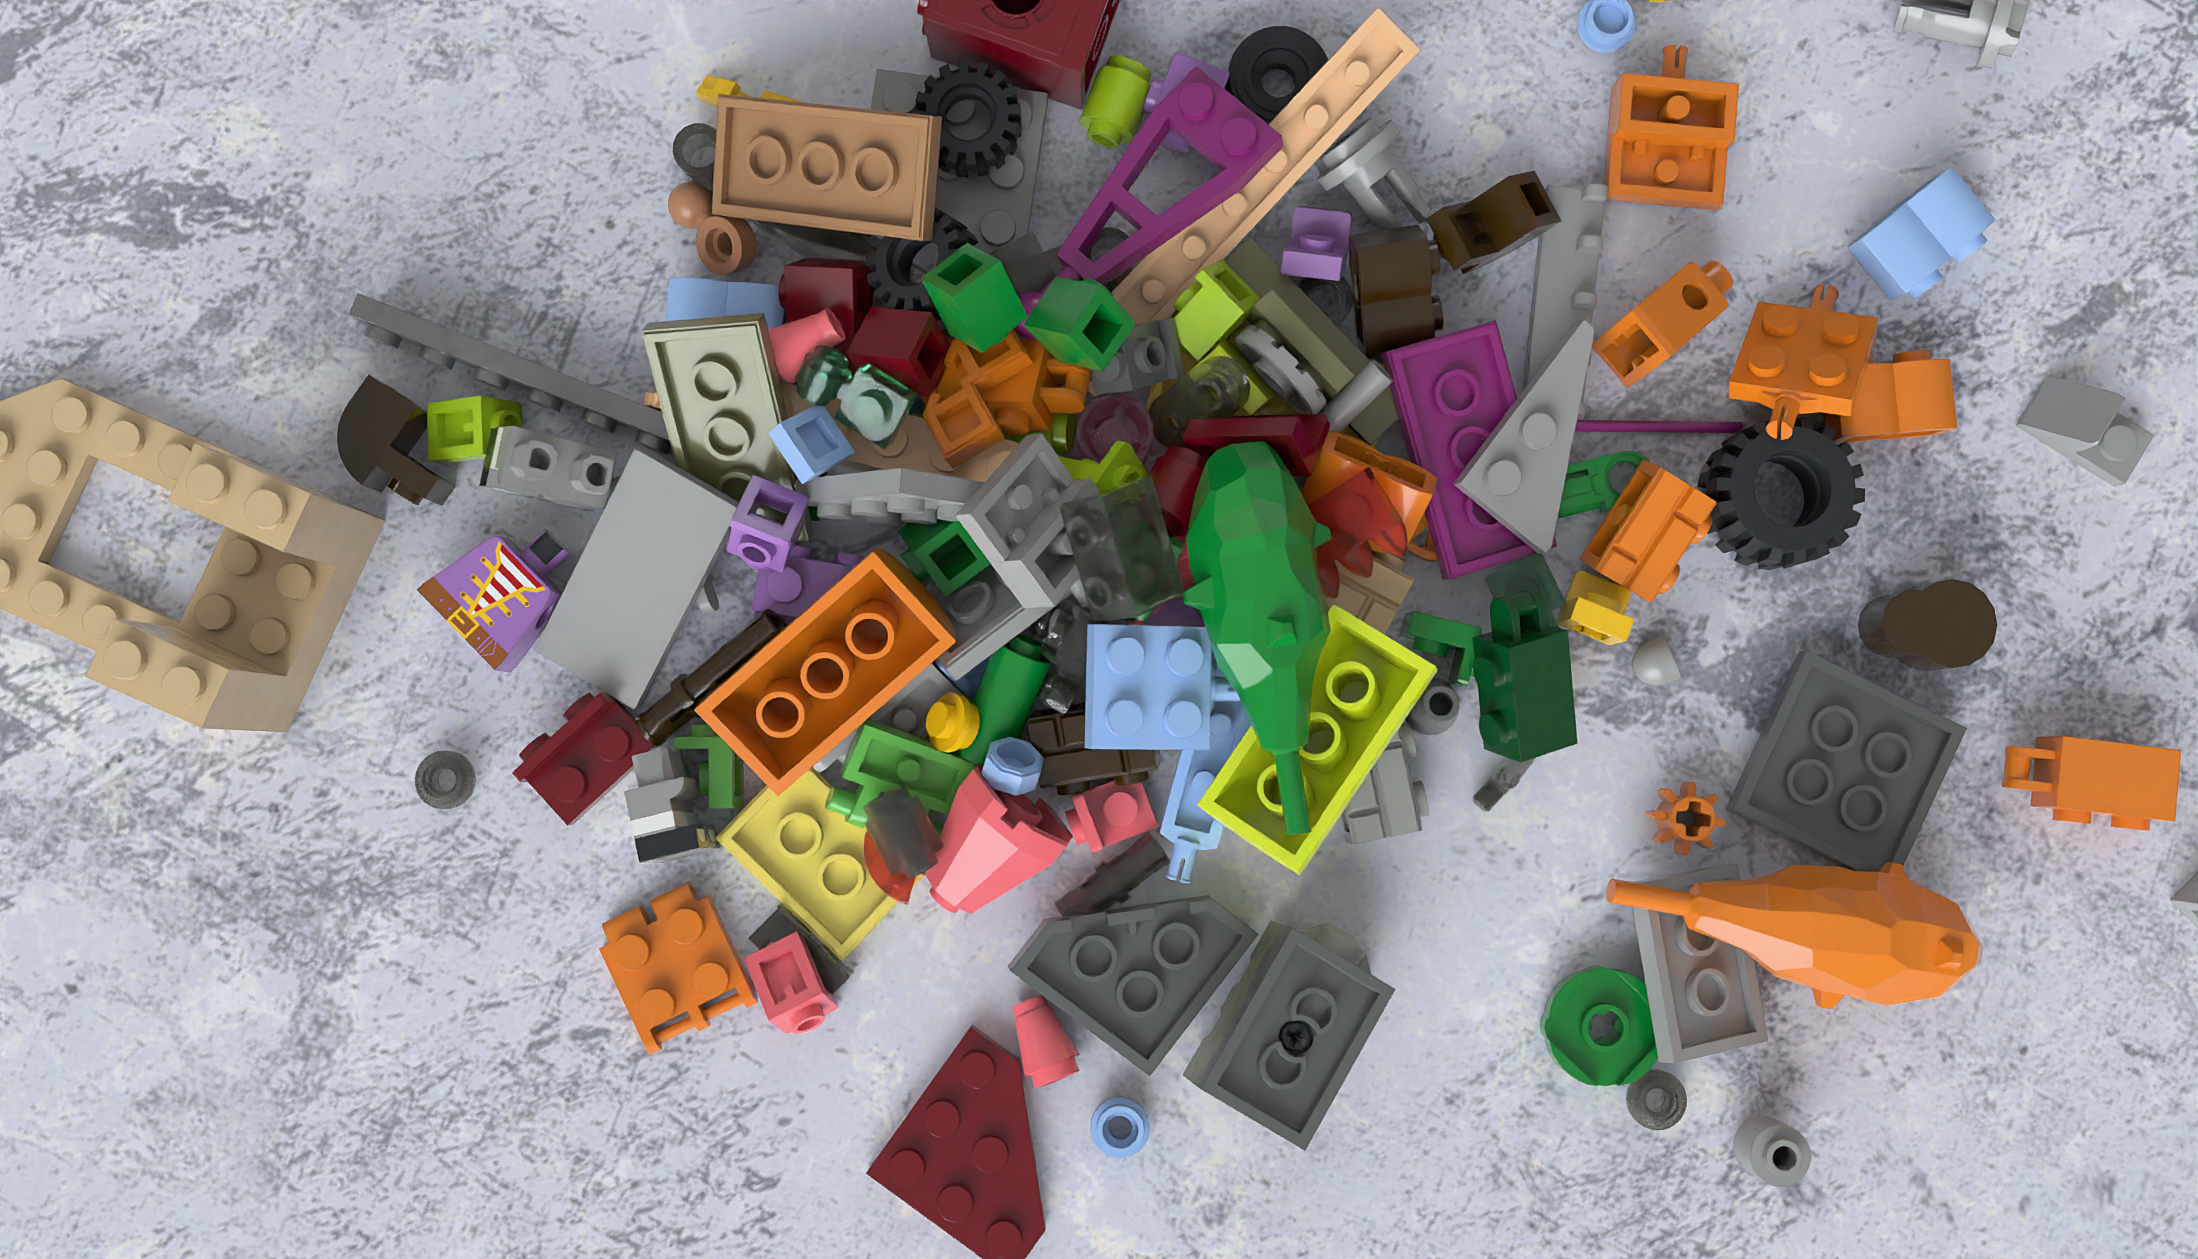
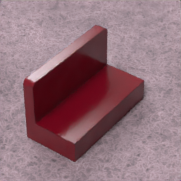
[1182,414,1331,476]

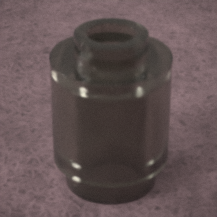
[862,784,944,879]

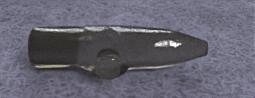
[1472,758,1536,812]

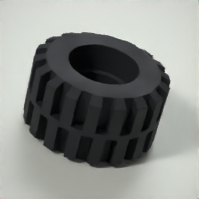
[1697,416,1865,570]

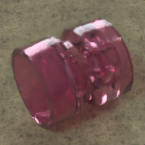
[1077,393,1154,466]

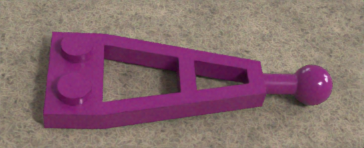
[1013,66,1284,339]

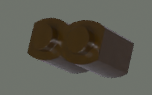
[1348,225,1444,359]

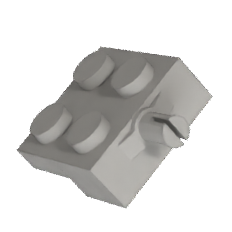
[955,433,1123,608]

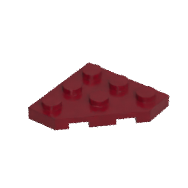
[866,1025,1046,1259]

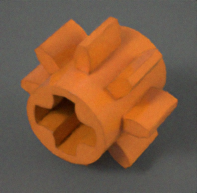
[1645,782,1726,856]

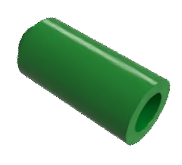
[954,634,1051,767]

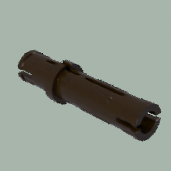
[635,609,787,746]

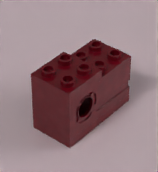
[917,0,1121,110]

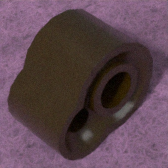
[1858,579,1997,671]

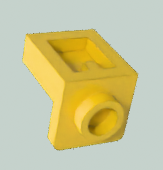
[1555,571,1635,645]

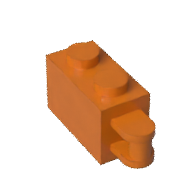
[921,338,1092,435]
[2002,736,2181,831]

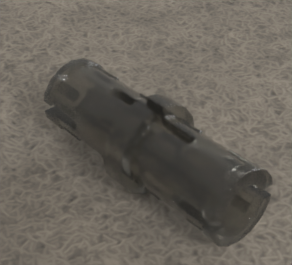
[1055,831,1170,916]

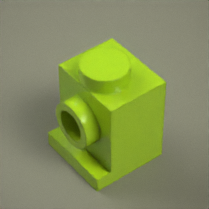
[1173,259,1261,361]

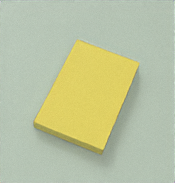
[715,767,925,961]

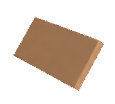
[712,94,942,241]

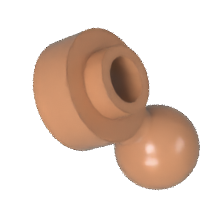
[668,182,757,275]

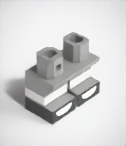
[479,426,617,511]
[624,747,720,863]

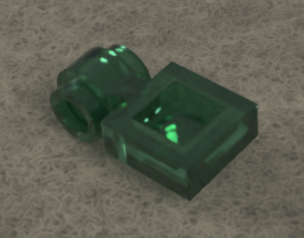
[795,345,918,450]

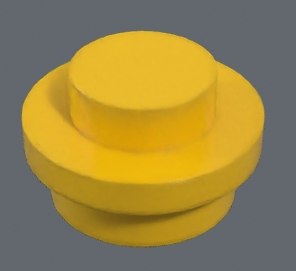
[926,692,980,753]

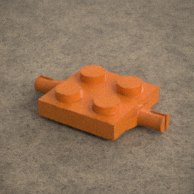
[1729,283,1878,440]

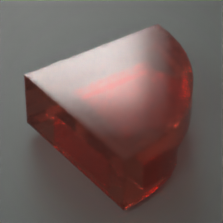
[864,832,923,905]

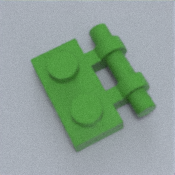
[825,718,976,846]

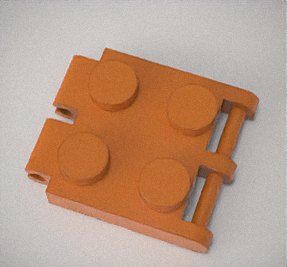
[599,882,759,1055]

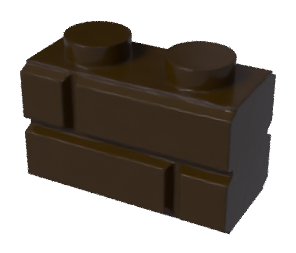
[1028,702,1161,795]

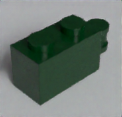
[1473,588,1578,763]

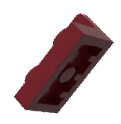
[512,693,659,826]

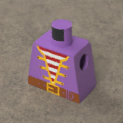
[417,529,571,673]

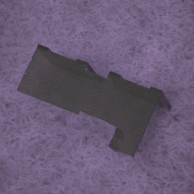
[749,903,854,995]

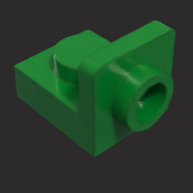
[1399,611,1482,687]

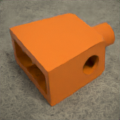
[1592,261,1733,389]

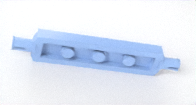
[1159,649,1251,884]

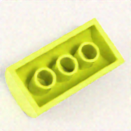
[1197,604,1438,875]

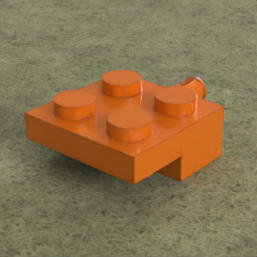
[1604,45,1739,211]

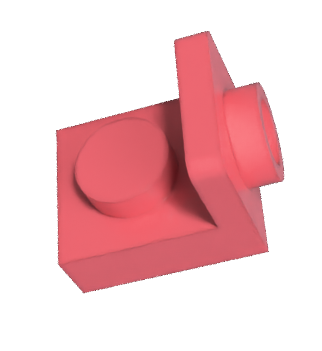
[1065,780,1158,853]
[744,931,838,1034]

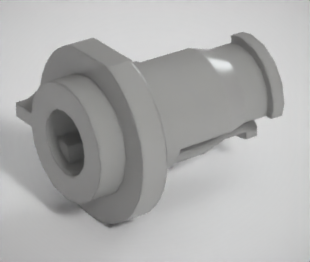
[1893,0,2030,69]
[1314,117,1437,230]

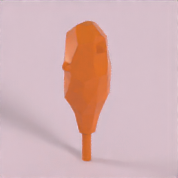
[1606,862,1983,1009]

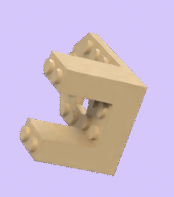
[0,378,386,733]

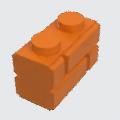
[1579,459,1717,603]

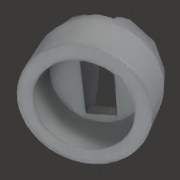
[1632,636,1681,686]

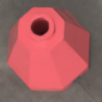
[925,765,1073,914]

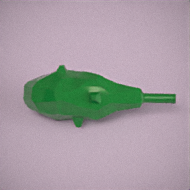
[1182,441,1331,835]

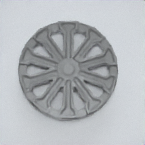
[1235,325,1326,415]

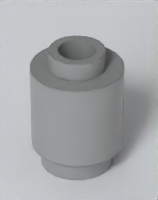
[1733,1116,1811,1187]

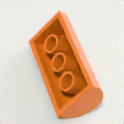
[694,548,957,796]

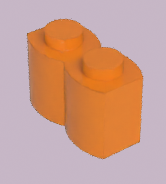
[1824,350,1957,444]
[1300,430,1437,553]

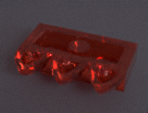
[1308,467,1407,599]

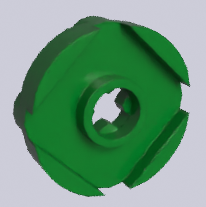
[1539,965,1658,1087]

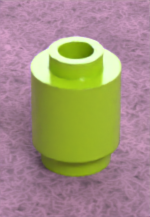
[1079,55,1152,149]

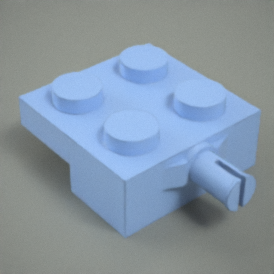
[1085,624,1240,750]

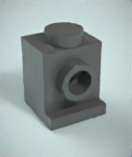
[1091,317,1185,395]

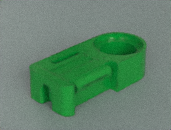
[1558,451,1650,518]

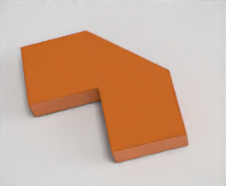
[923,329,1033,469]

